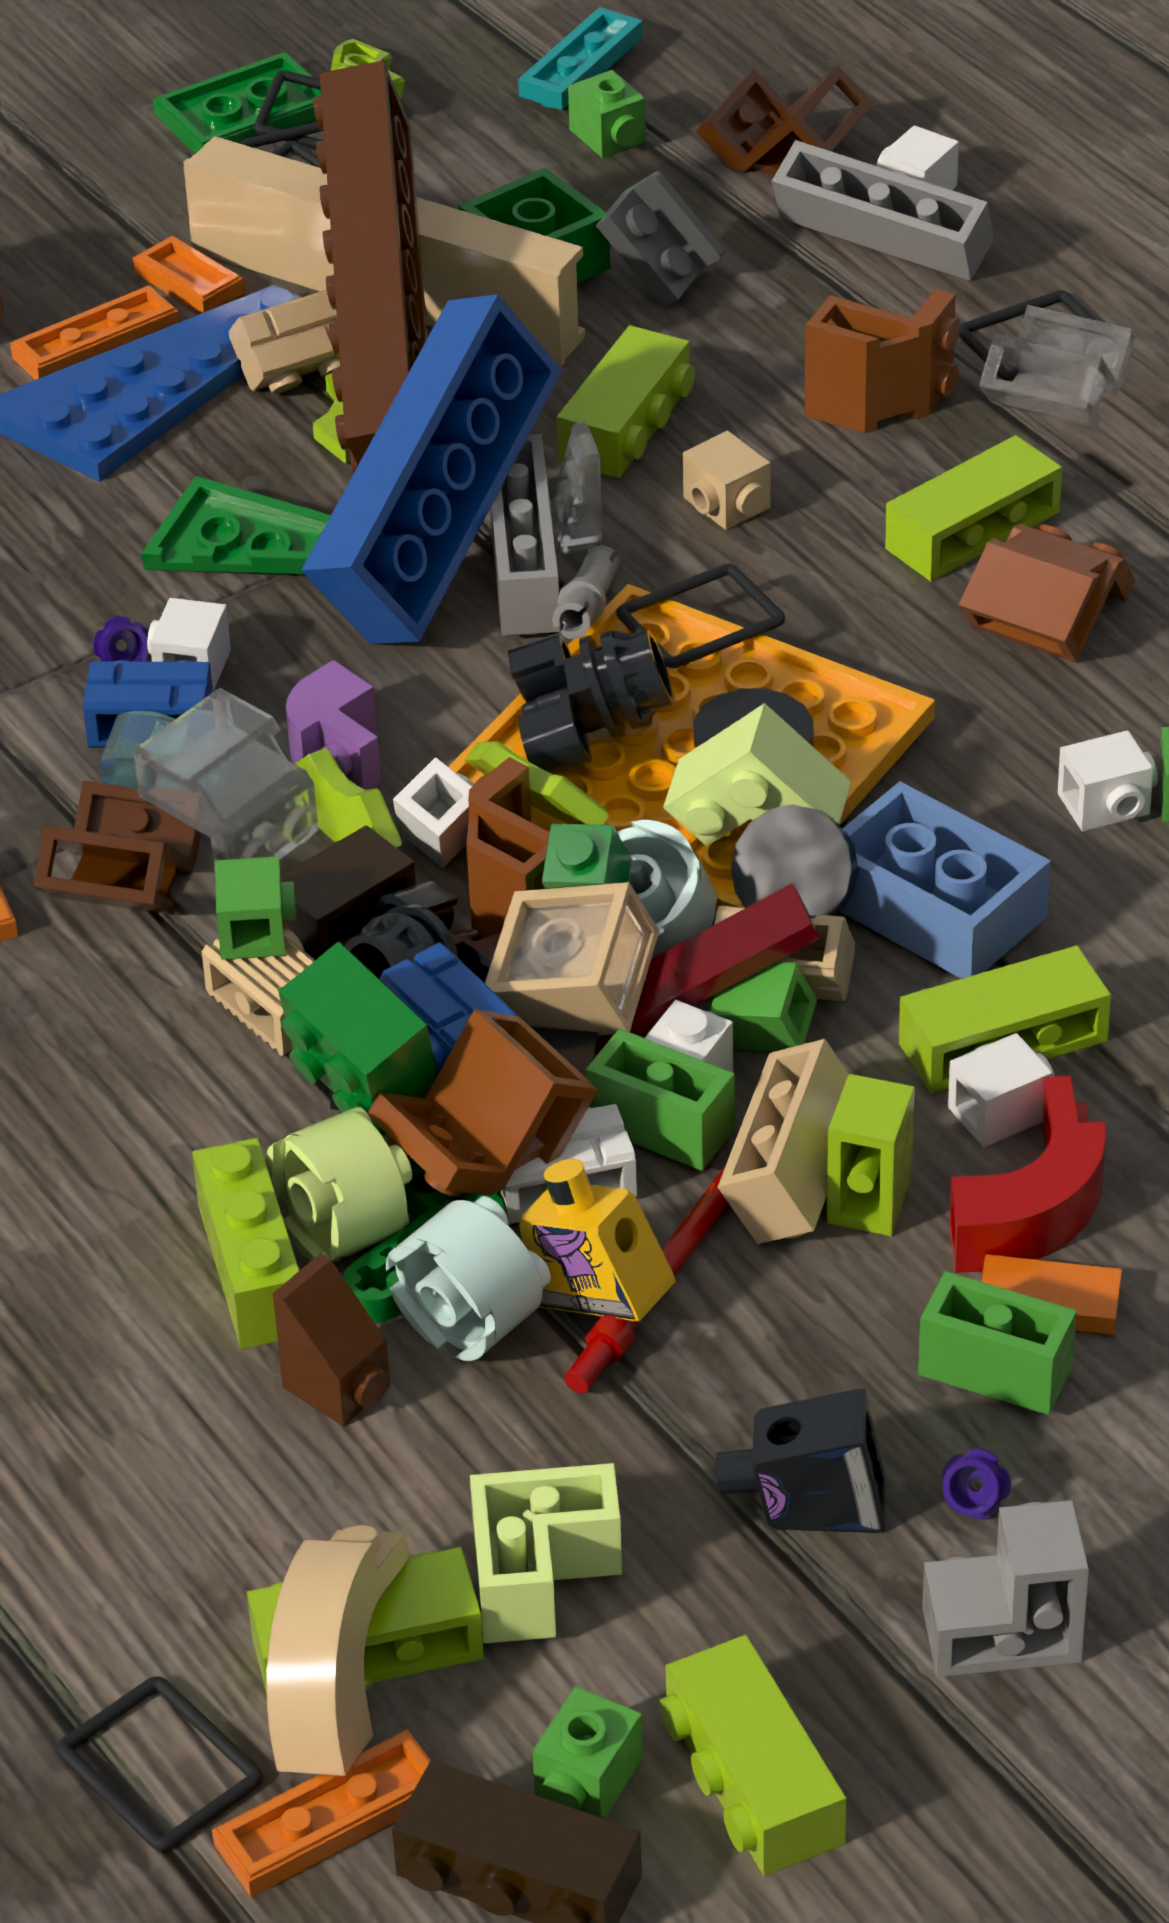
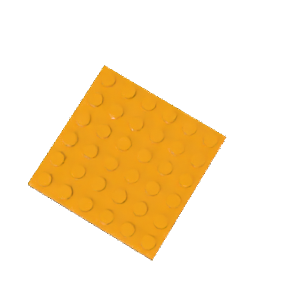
[449,584,935,916]

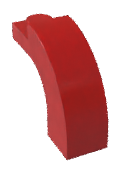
[949,1076,1106,1273]

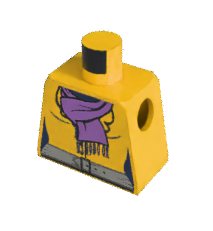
[519,1159,676,1322]

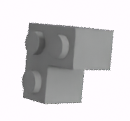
[922,1500,1089,1677]

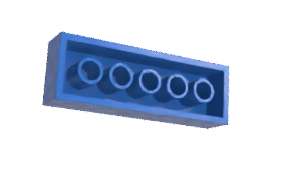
[301,294,563,644]

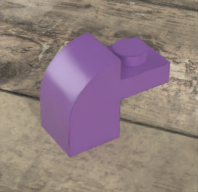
[286,660,381,790]

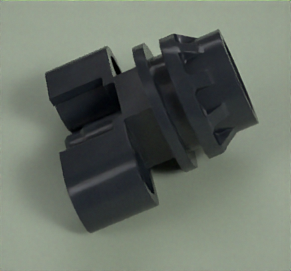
[508,629,675,775]
[344,881,501,983]

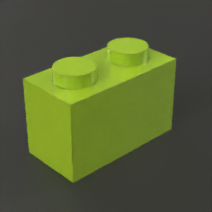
[827,1074,915,1237]

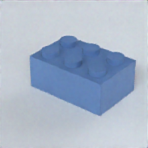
[839,781,1051,979]

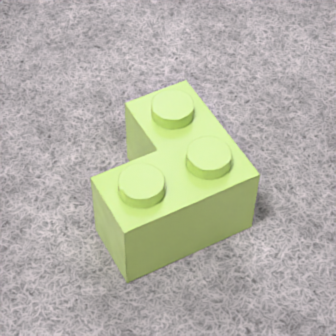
[663,703,851,846]
[470,1463,622,1643]

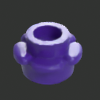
[93,616,148,662]
[942,1448,1011,1519]

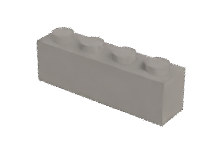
[772,140,994,281]
[489,434,560,636]

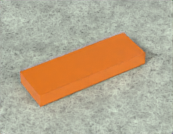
[10,285,179,380]
[212,1729,431,1898]

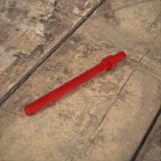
[564,1165,729,1394]

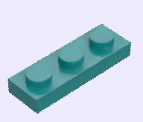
[518,7,643,110]

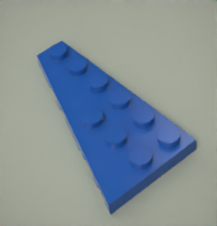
[0,285,302,482]

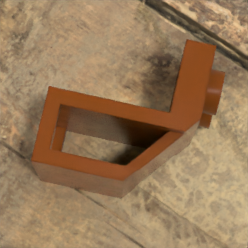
[805,289,960,434]
[959,524,1136,663]
[467,757,550,938]
[368,1009,598,1197]

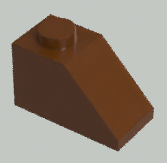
[273,1253,390,1427]

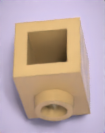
[683,430,771,530]

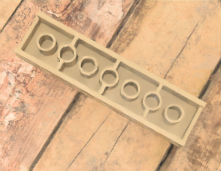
[183,136,585,367]

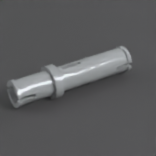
[552,546,621,639]

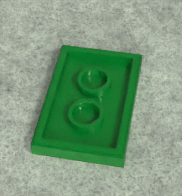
[153,52,321,154]

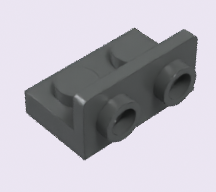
[596,171,725,308]

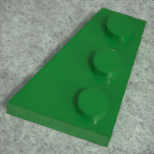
[141,476,331,574]

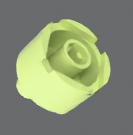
[265,1107,412,1261]

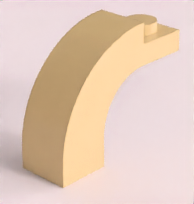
[267,1525,409,1776]

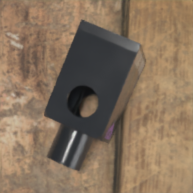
[716,1389,886,1533]

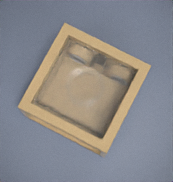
[485,882,659,1035]

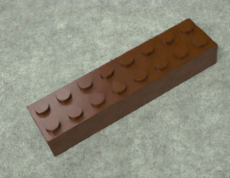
[313,60,428,473]

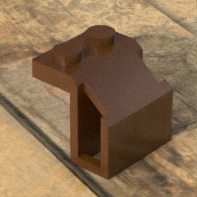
[696,65,873,175]
[33,780,207,915]

